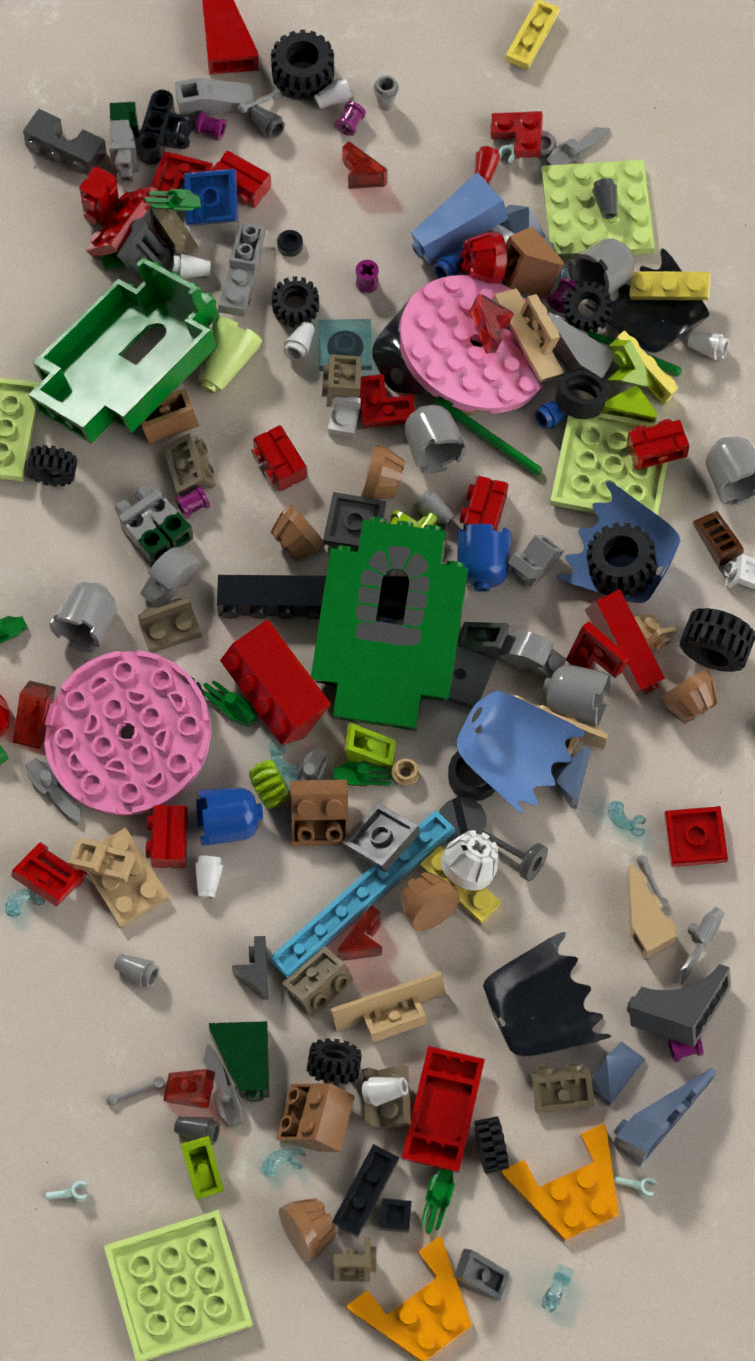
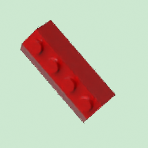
[220,620,331,745]

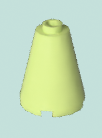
[198,316,262,393]

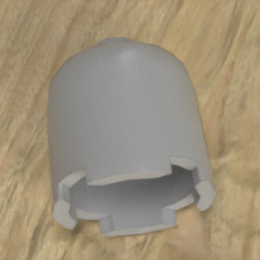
[568,238,635,302]
[404,405,467,473]
[705,437,755,505]
[50,582,117,652]
[543,665,612,726]

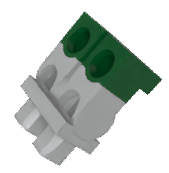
[109,102,139,183]
[114,485,194,567]

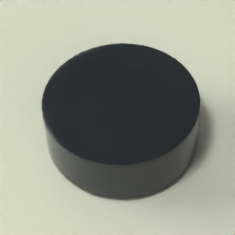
[277,230,303,257]

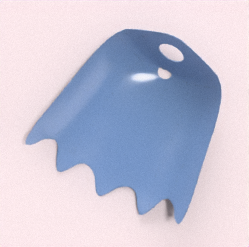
[556,481,681,603]
[457,691,585,814]

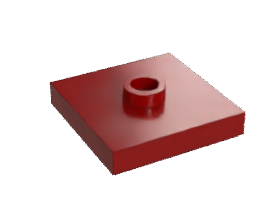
[664,806,728,867]

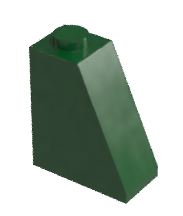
[209,1021,269,1102]

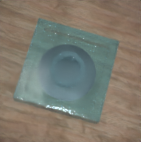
[318,319,372,371]

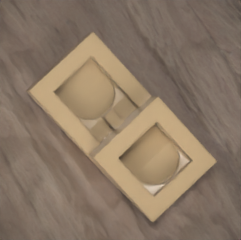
[68,837,136,883]

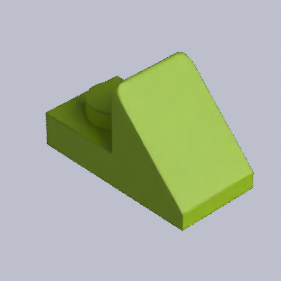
[607,340,655,387]
[345,723,396,768]
[180,1136,224,1200]

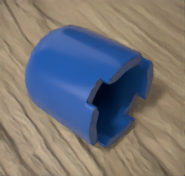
[457,524,512,592]
[196,787,263,846]

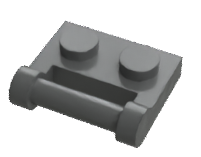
[117,218,172,283]

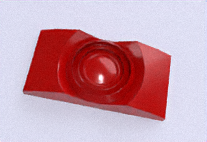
[401,1046,485,1173]

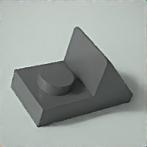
[457,622,510,659]
[232,936,269,1000]
[454,1248,510,1301]

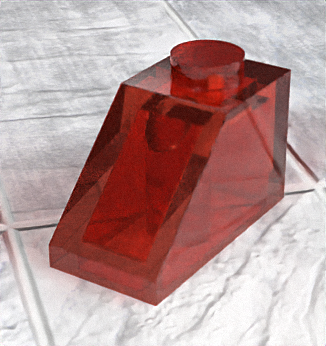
[13,680,56,749]

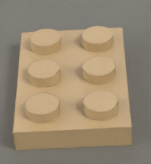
[86,828,169,928]

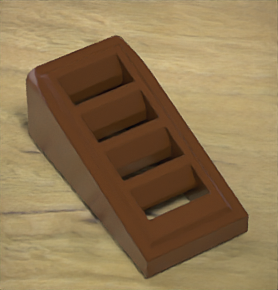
[693,511,744,567]

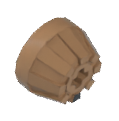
[361,445,405,499]
[270,504,326,561]
[660,670,719,724]
[400,872,460,931]
[279,1198,337,1261]

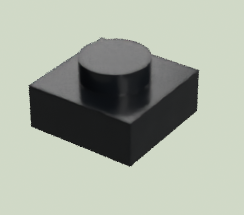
[379,1198,412,1233]

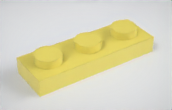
[505,0,560,70]
[630,271,711,300]
[615,330,679,405]
[420,845,501,924]

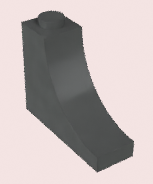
[627,964,731,1047]

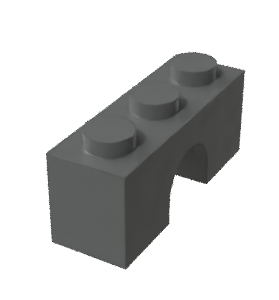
[23,108,107,175]

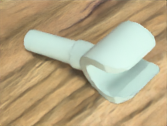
[499,139,515,163]
[614,1176,657,1198]
[46,1181,88,1202]

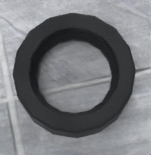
[555,370,608,419]
[448,750,496,801]

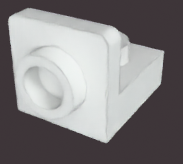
[328,396,361,438]
[724,554,755,590]

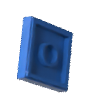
[184,169,238,226]

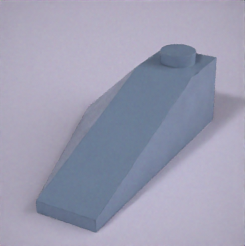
[613,1068,716,1166]

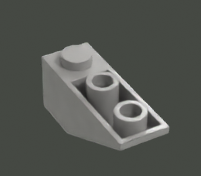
[175,78,254,118]
[548,312,613,379]

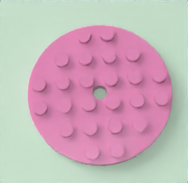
[398,275,553,414]
[44,650,211,816]

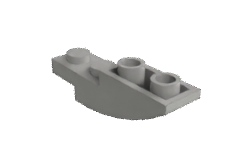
[218,223,266,317]

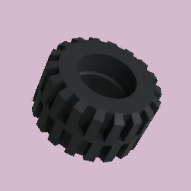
[271,30,335,100]
[586,522,657,598]
[679,608,755,672]

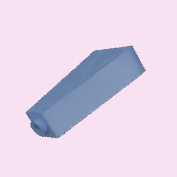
[411,173,508,265]

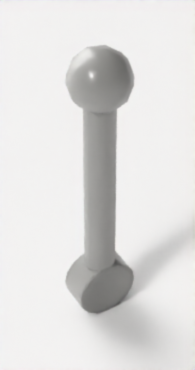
[238,88,282,113]
[637,855,668,910]
[106,1077,165,1106]

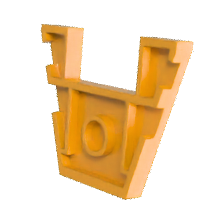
[501,1123,619,1242]
[346,1236,472,1361]

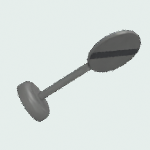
[439,797,548,882]

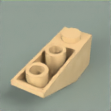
[627,864,678,960]

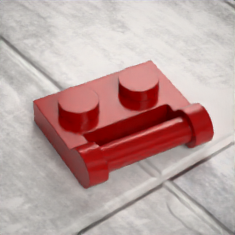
[11,842,87,907]

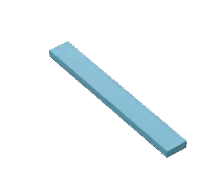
[268,810,456,979]

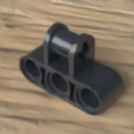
[138,89,195,165]

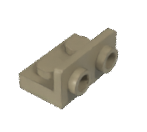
[149,203,198,256]
[322,354,362,407]
[163,433,216,496]
[138,598,202,653]
[282,946,353,1017]
[530,1063,594,1113]
[362,1065,411,1130]
[333,1237,377,1282]

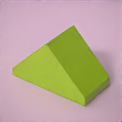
[603,385,657,423]

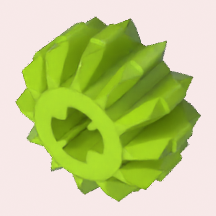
[249,759,290,809]

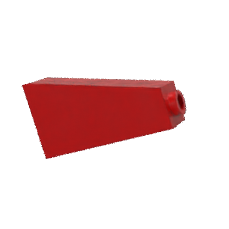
[202,0,259,75]
[585,589,665,695]

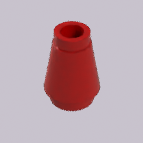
[475,146,500,184]

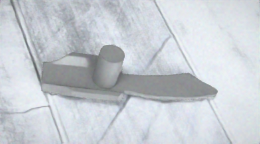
[546,127,610,165]
[285,747,327,823]
[25,758,81,823]
[679,907,725,985]
[203,1045,243,1127]

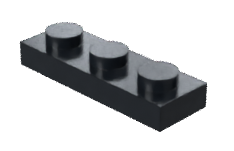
[332,1144,399,1238]

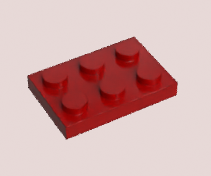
[86,186,157,258]

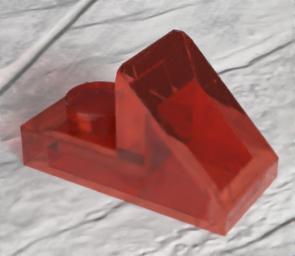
[342,141,388,189]
[470,294,514,354]
[337,905,382,961]
[163,1069,215,1109]

